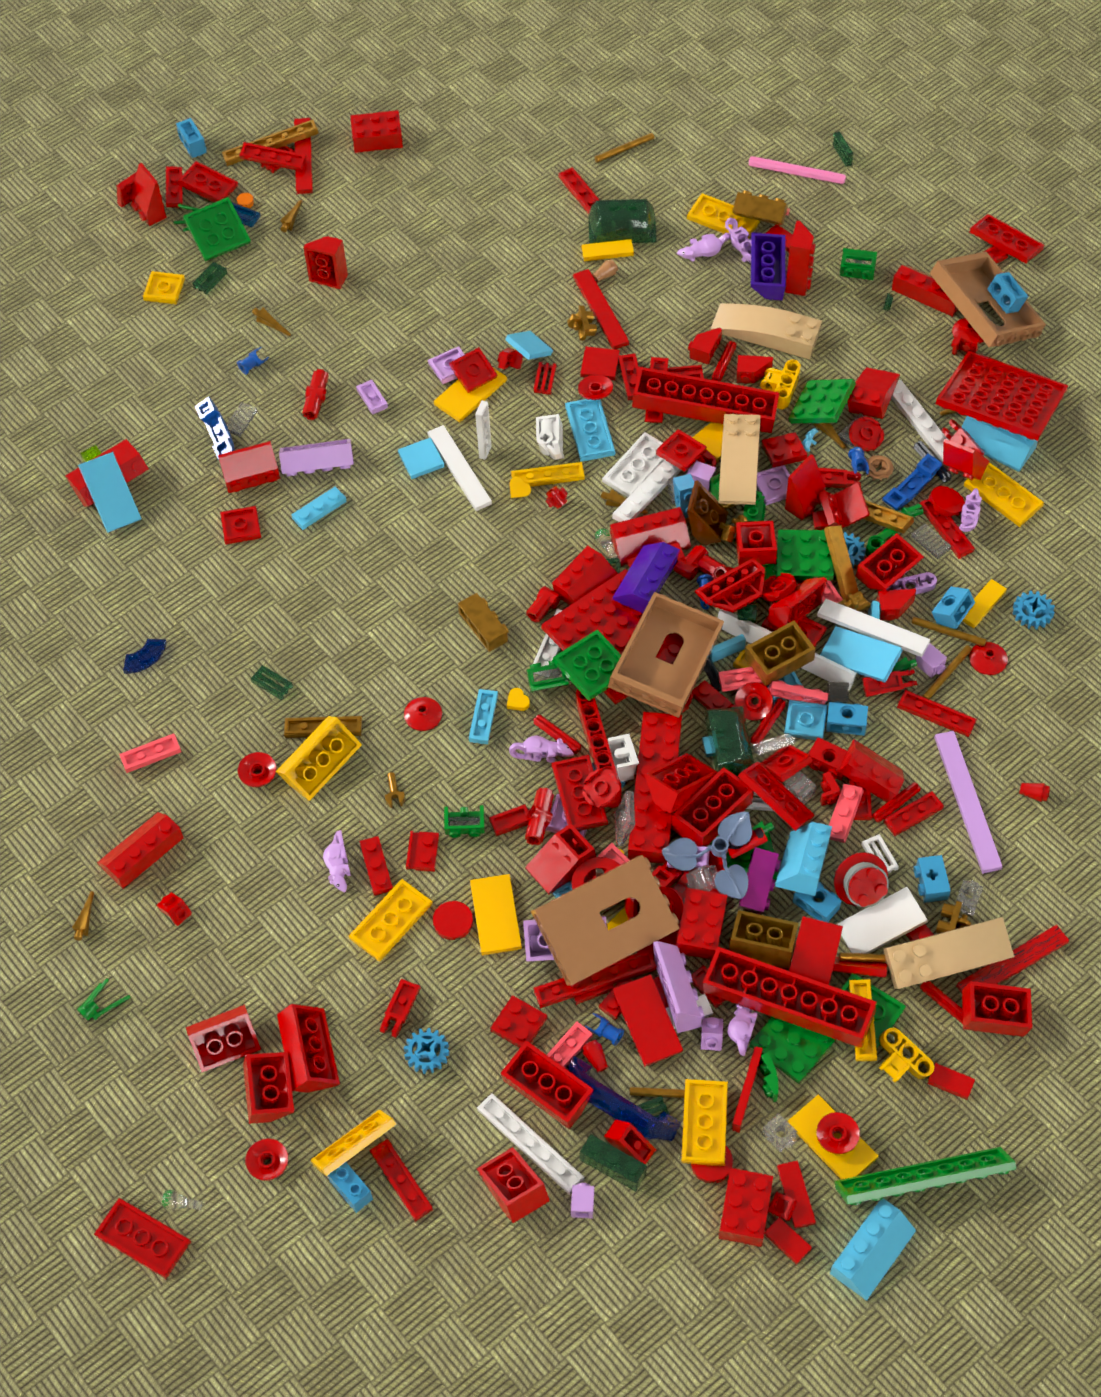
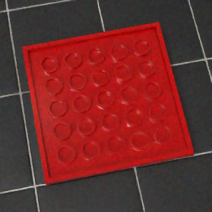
[935,351,1069,441]
[541,569,684,705]

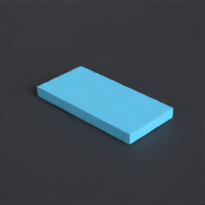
[565,399,615,462]
[78,452,141,533]
[820,626,903,683]

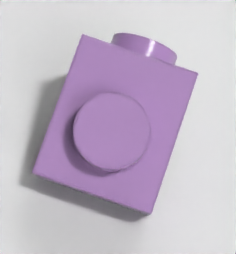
[701,1017,723,1051]

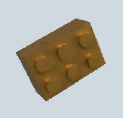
[745,621,816,686]
[729,910,799,969]

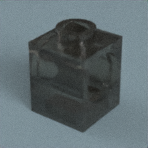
[827,682,849,702]

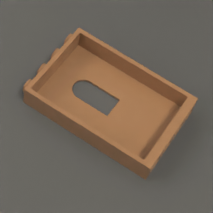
[930,252,1046,348]
[608,592,724,718]
[531,855,679,986]

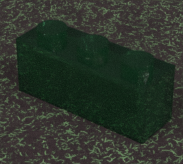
[580,1134,647,1192]

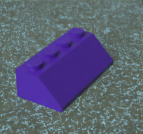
[751,232,785,301]
[612,542,680,613]

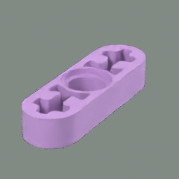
[885,572,937,594]

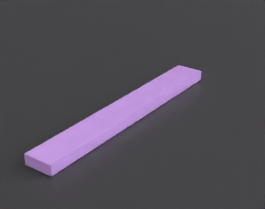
[934,731,1003,874]

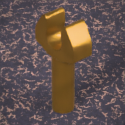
[385,772,405,808]

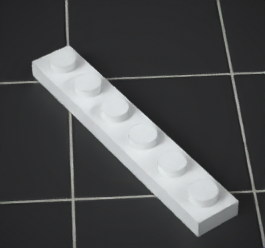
[891,380,947,465]
[612,460,681,522]

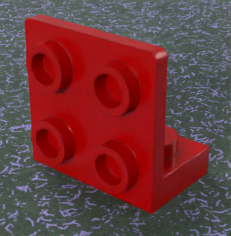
[818,483,870,529]

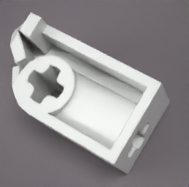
[536,414,564,459]

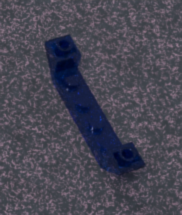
[568,1056,682,1141]

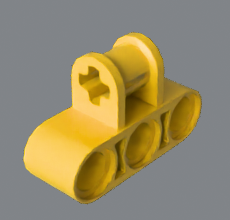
[760,359,801,409]
[879,1028,934,1083]

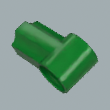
[865,528,898,557]

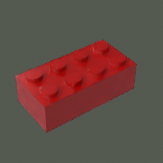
[671,767,754,847]

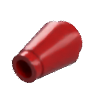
[1019,783,1050,803]
[582,1040,609,1073]

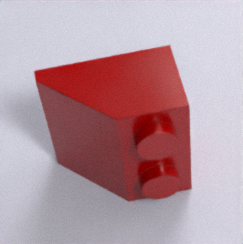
[943,439,990,481]
[736,521,777,565]

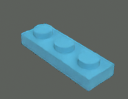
[291,487,347,530]
[469,689,498,744]

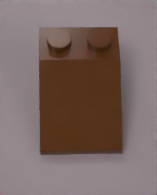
[687,480,728,546]

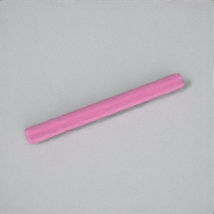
[749,156,846,184]

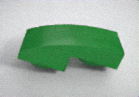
[759,1053,779,1103]

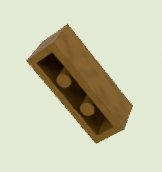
[732,190,788,226]
[458,593,509,652]

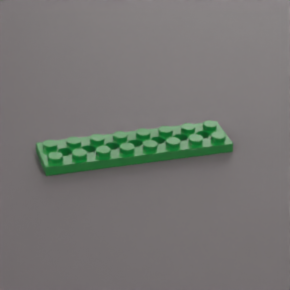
[835,1147,1016,1205]

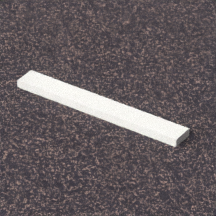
[717,609,857,691]

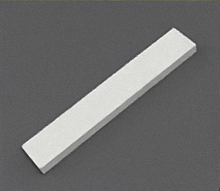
[428,425,492,511]
[817,599,930,657]
[477,1093,584,1195]

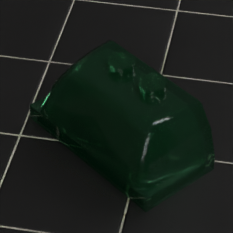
[588,199,656,244]
[704,706,754,779]

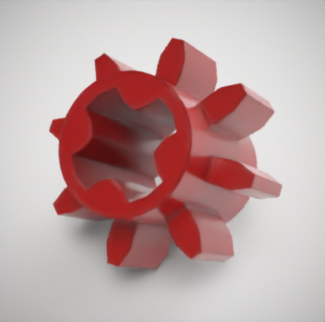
[545,486,568,509]

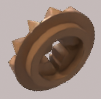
[867,455,893,481]

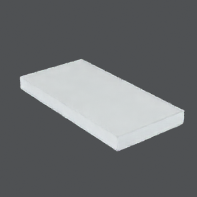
[602,432,665,497]
[836,887,928,954]

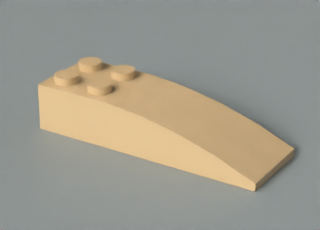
[710,303,822,359]
[719,414,760,505]
[883,917,1014,989]

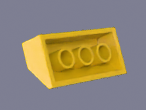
[276,716,362,801]

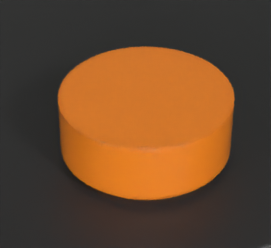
[237,193,254,209]

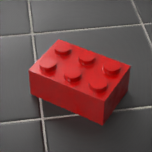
[350,110,403,153]
[676,888,728,959]
[962,981,1032,1037]
[718,1168,773,1247]

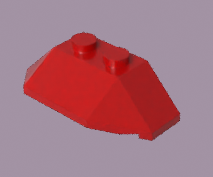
[695,558,765,613]

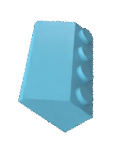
[962,416,1038,472]
[775,822,832,896]
[830,1198,916,1301]

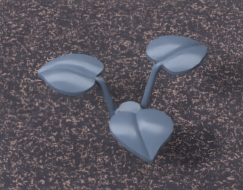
[662,812,752,899]

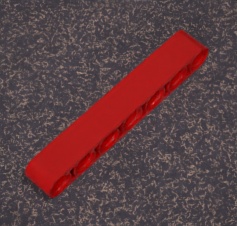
[576,689,622,808]

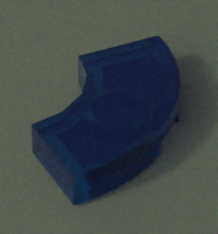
[123,639,167,674]

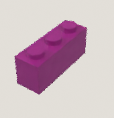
[738,847,781,915]

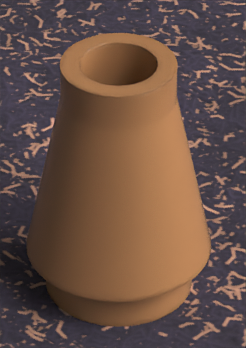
[592,259,618,282]

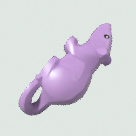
[725,218,751,263]
[677,233,730,262]
[959,488,982,532]
[509,736,574,763]
[323,830,351,893]
[728,1004,758,1056]

